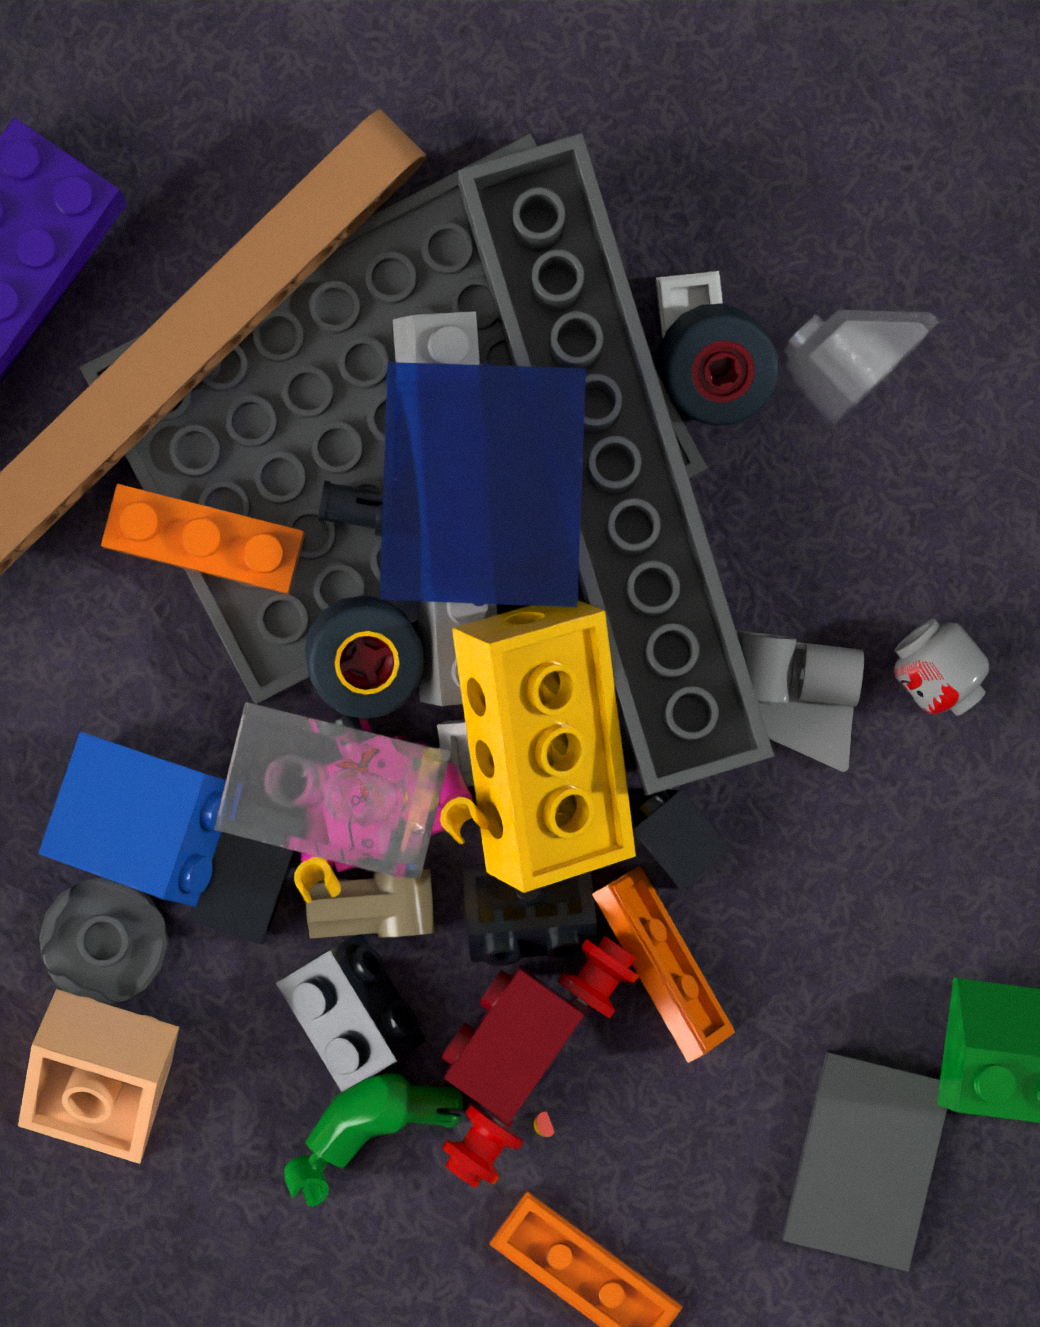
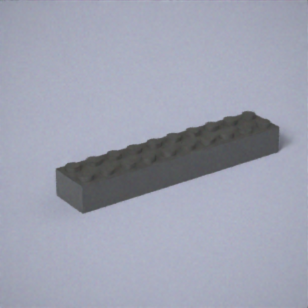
[458,133,774,796]

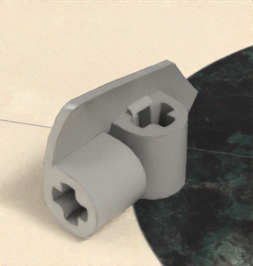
[736,630,864,772]

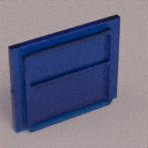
[380,362,586,607]

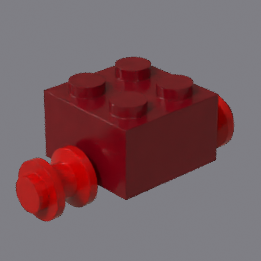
[441,936,639,1188]

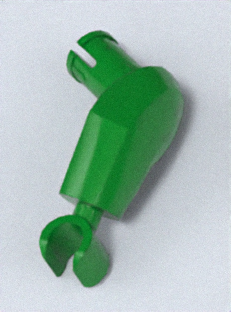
[284,1073,463,1207]

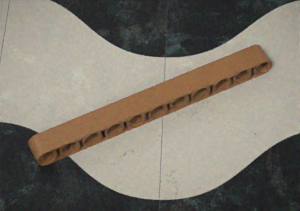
[0,109,427,576]

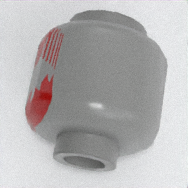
[894,619,989,716]

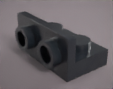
[462,864,598,966]

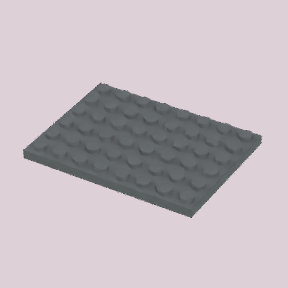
[80,134,708,706]

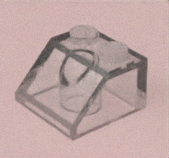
[781,310,939,427]

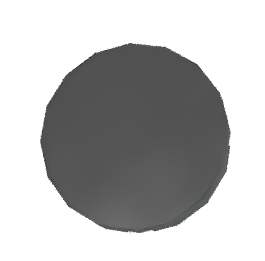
[39,878,169,1004]

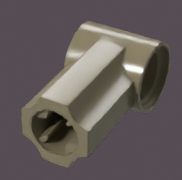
[306,869,435,939]

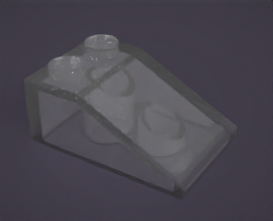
[214,702,451,878]

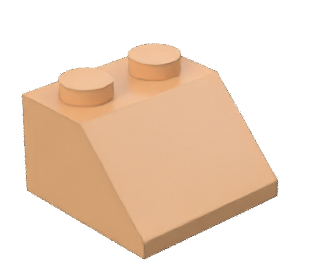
[18,989,179,1164]

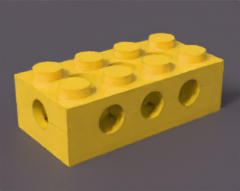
[452,596,636,893]

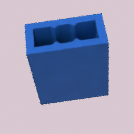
[38,732,238,907]

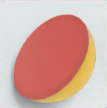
[534,1112,554,1137]

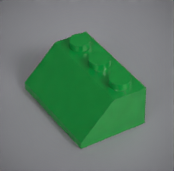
[937,977,1040,1123]

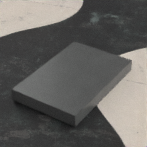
[782,1051,947,1272]

